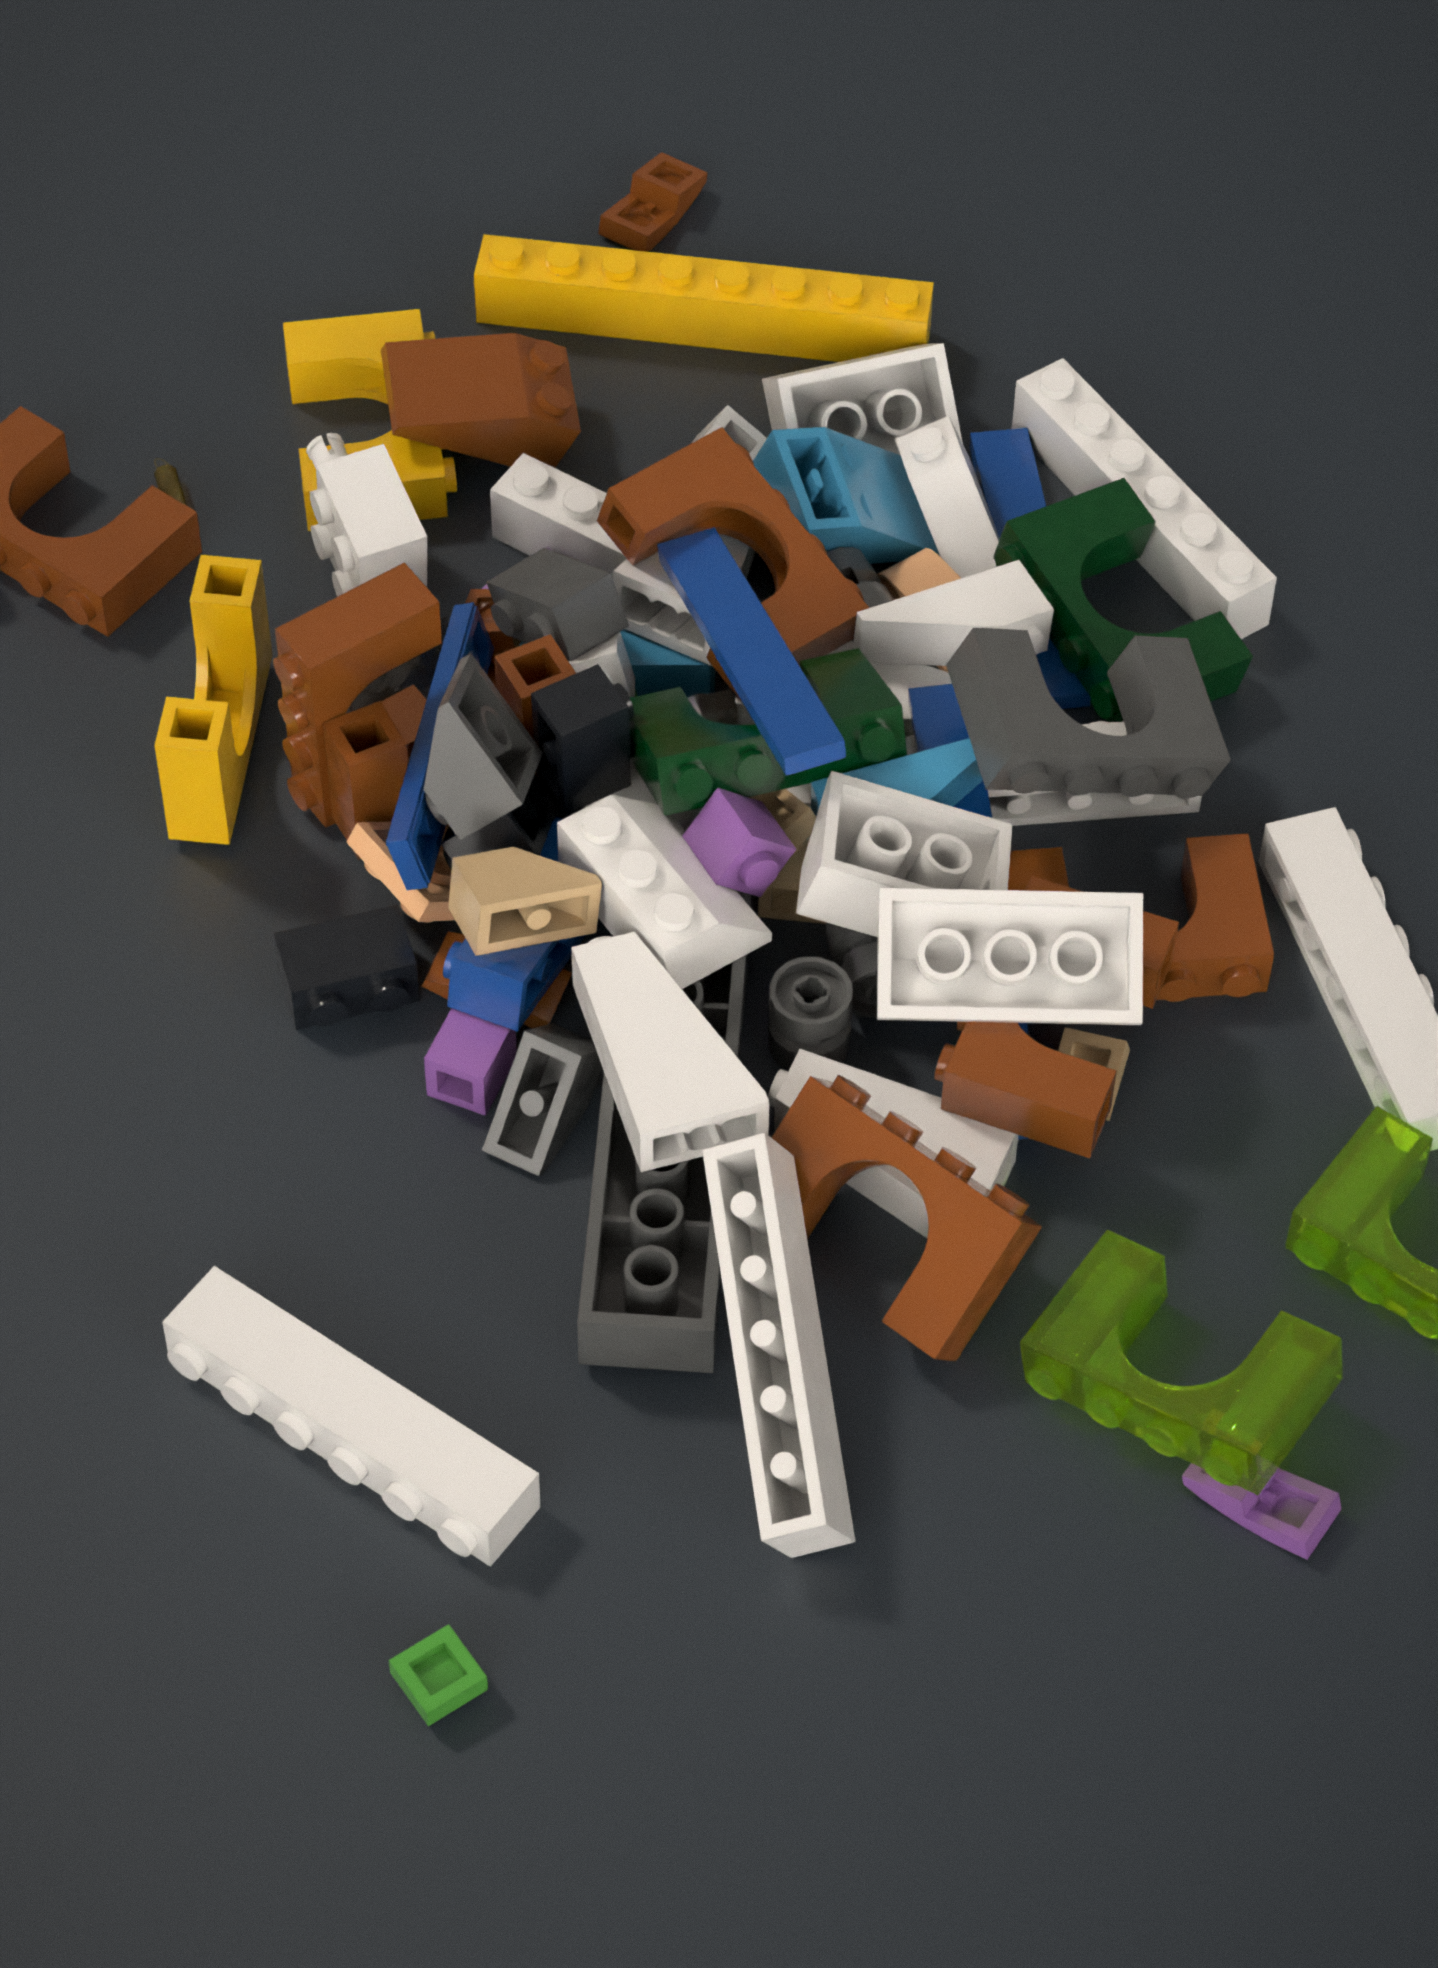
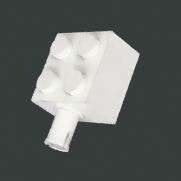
[306,433,427,597]

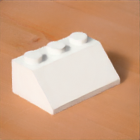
[762,343,963,455]
[796,771,1013,937]
[557,794,772,989]

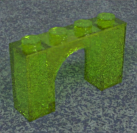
[1285,1106,1438,1339]
[1020,1229,1343,1495]

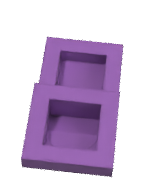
[1182,1427,1341,1560]

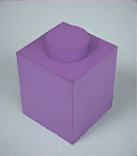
[682,788,797,897]
[424,1008,517,1116]

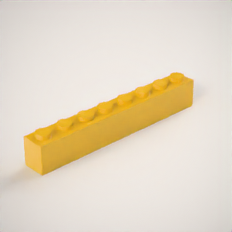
[474,234,934,362]

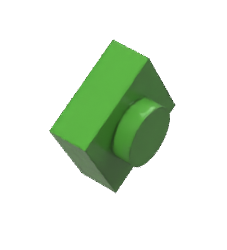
[389,1624,488,1726]

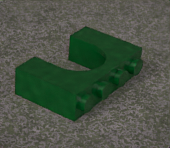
[993,478,1253,722]
[629,648,907,816]

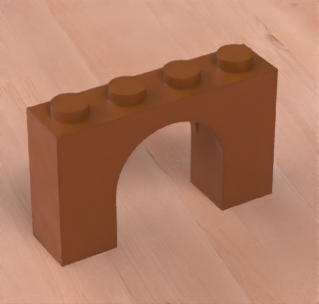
[0,406,202,637]
[597,427,870,703]
[273,562,442,828]
[323,634,576,861]
[1008,833,1274,1002]
[934,876,1179,1158]
[771,1075,1042,1361]

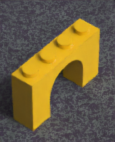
[283,309,457,531]
[154,555,273,845]

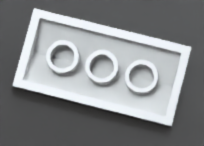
[877,888,1143,1025]

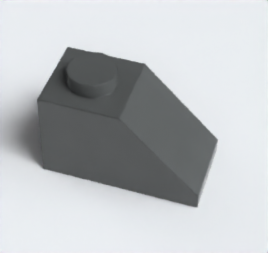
[482,1023,602,1176]

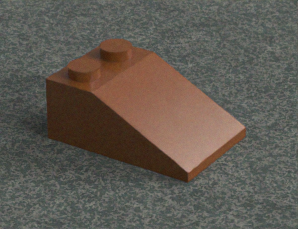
[381,333,581,468]

